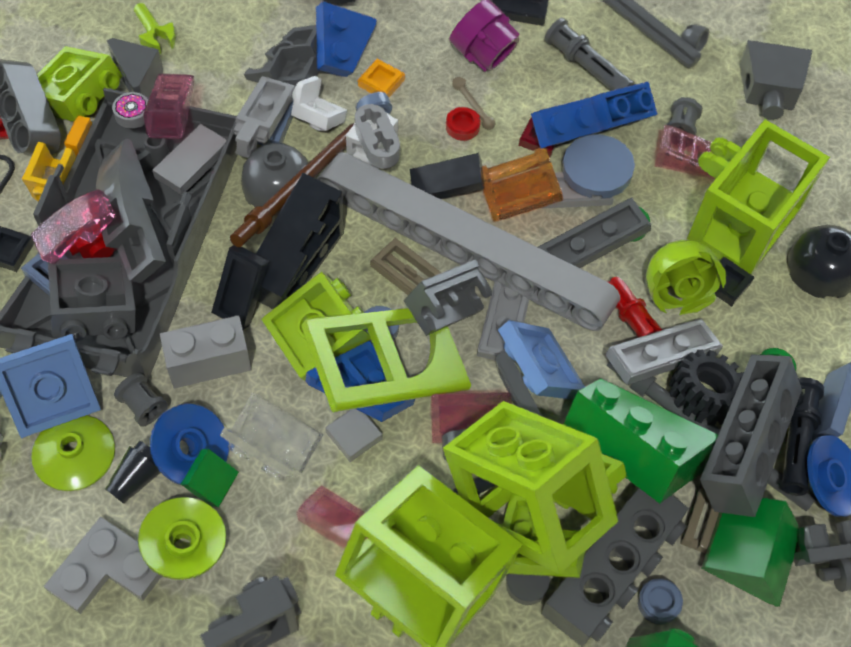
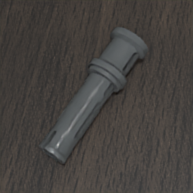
[544,18,635,91]

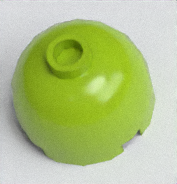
[646,240,726,315]

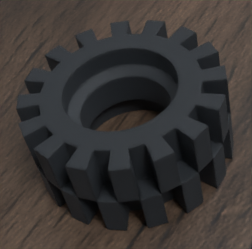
[669,349,744,426]

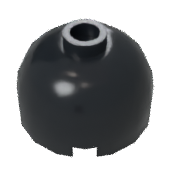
[787,224,851,299]

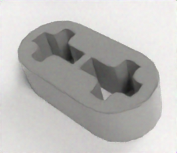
[354,104,400,169]

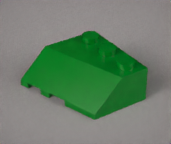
[563,378,718,504]

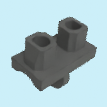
[794,520,851,592]

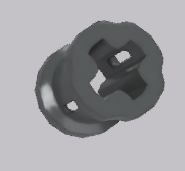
[665,97,703,144]
[114,373,168,427]

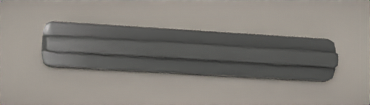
[602,0,701,68]

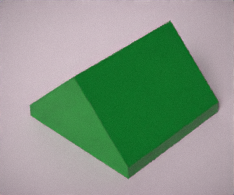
[701,498,800,607]

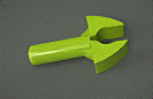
[134,3,176,54]

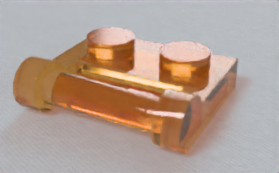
[482,147,563,222]

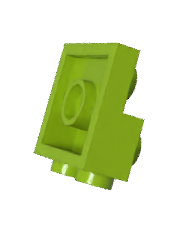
[37,46,123,122]
[261,271,371,381]

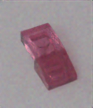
[30,189,117,264]

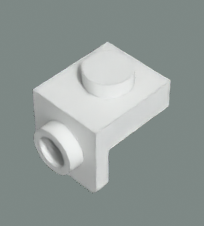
[291,76,347,131]

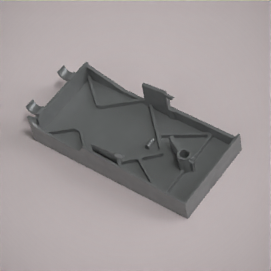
[0,88,238,380]

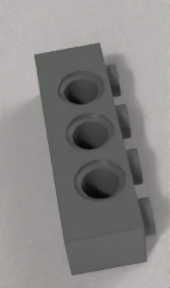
[700,354,802,517]
[541,488,689,647]

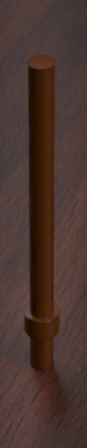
[230,123,354,247]

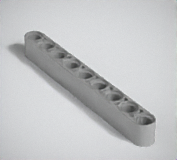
[317,152,620,331]

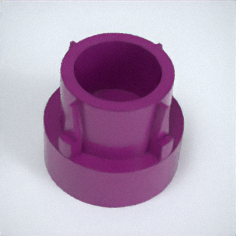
[449,0,520,72]

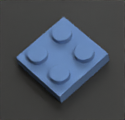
[498,320,585,400]
[0,334,101,438]

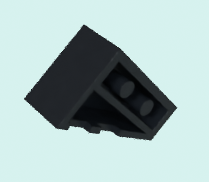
[256,173,344,309]

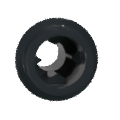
[105,440,161,504]

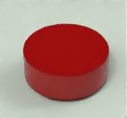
[445,107,481,141]

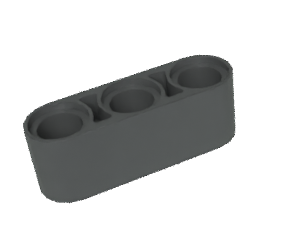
[0,59,61,154]

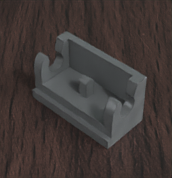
[403,260,492,336]

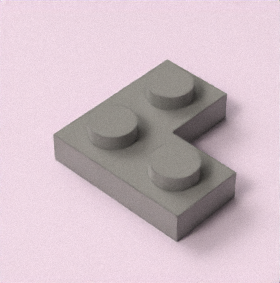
[43,517,162,614]

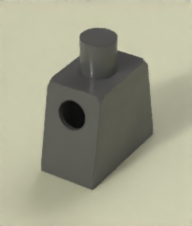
[739,40,812,120]

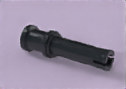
[781,377,824,496]

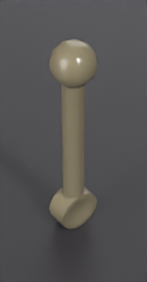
[452,77,495,130]

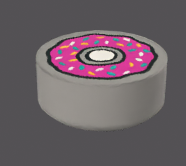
[112,92,151,128]

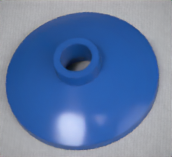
[150,404,229,485]
[807,435,851,517]

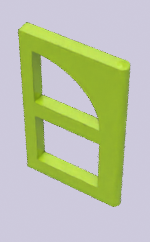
[301,308,471,412]

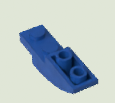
[531,81,658,148]

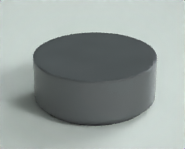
[506,574,550,605]

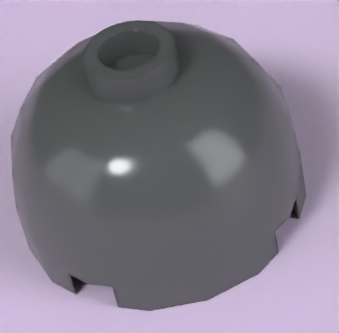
[241,143,309,216]

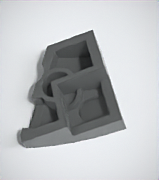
[244,25,320,87]

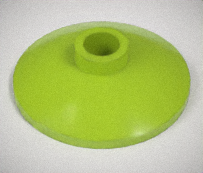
[31,415,115,491]
[138,497,226,580]

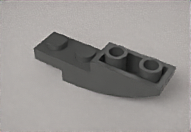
[95,138,166,283]

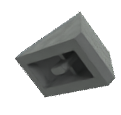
[106,38,164,97]

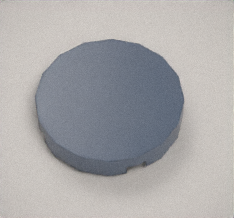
[562,134,635,199]

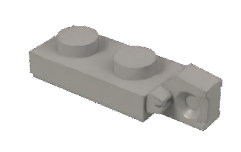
[234,76,295,158]

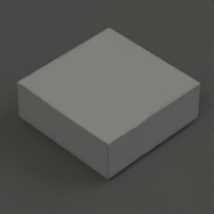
[326,409,382,462]

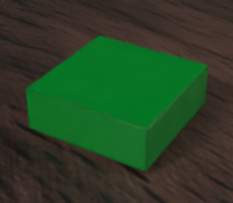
[180,449,239,507]

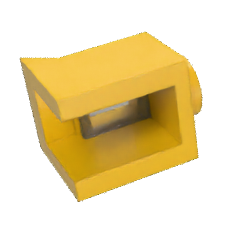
[22,142,76,201]

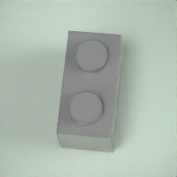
[160,315,251,389]

